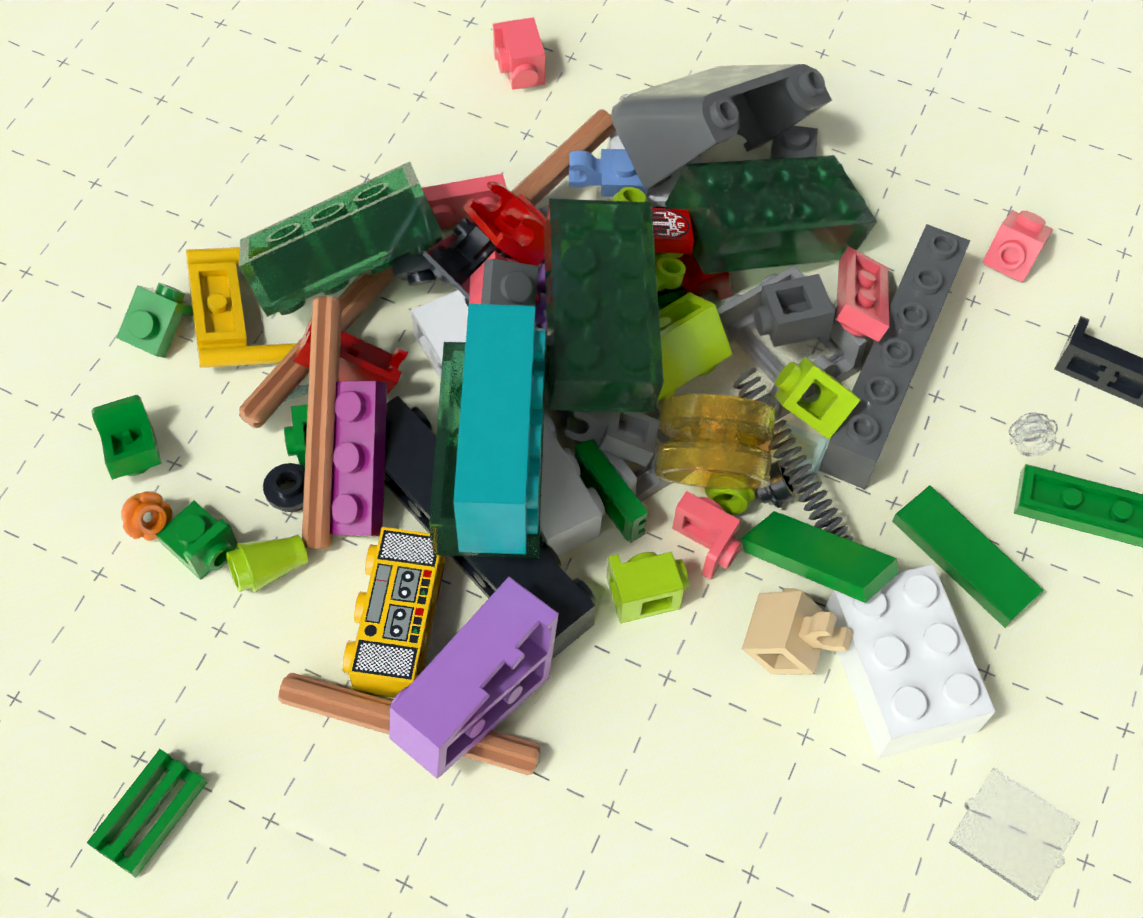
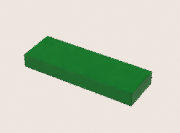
[1014,464,1143,548]
[892,485,1044,628]
[741,511,899,603]

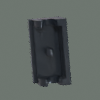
[1054,316,1143,408]

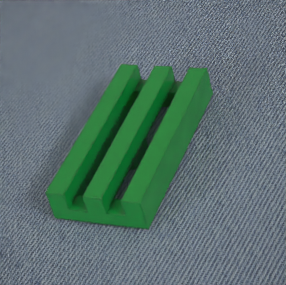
[574,439,648,543]
[87,749,207,878]

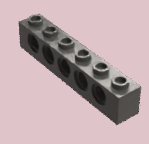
[819,224,971,490]

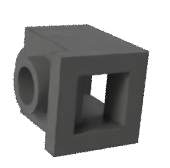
[754,274,835,347]

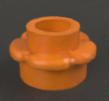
[121,491,172,541]

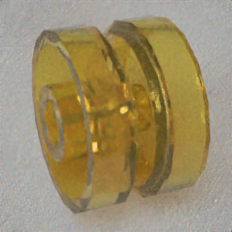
[654,394,776,490]

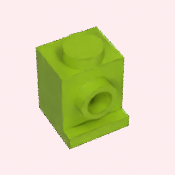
[774,357,861,439]
[606,552,689,624]

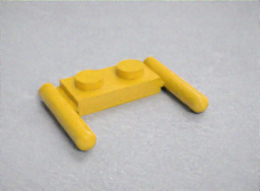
[186,245,297,368]

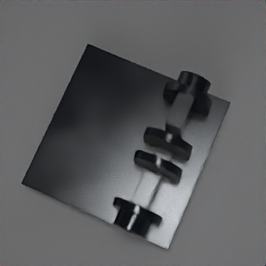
[422,217,513,306]

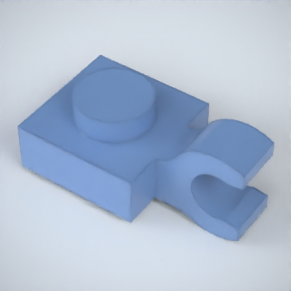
[569,149,647,198]

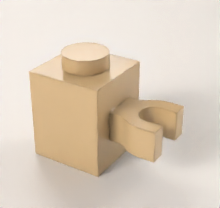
[742,588,853,674]

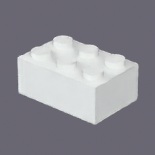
[824,564,996,759]

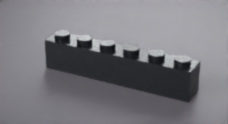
[384,395,596,659]

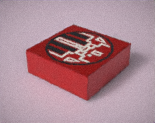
[639,207,694,254]

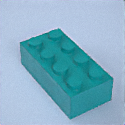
[454,304,546,554]

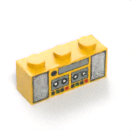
[343,527,446,698]

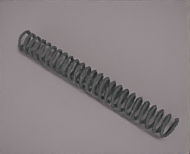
[733,368,853,541]

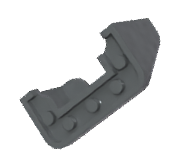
[612,64,832,190]

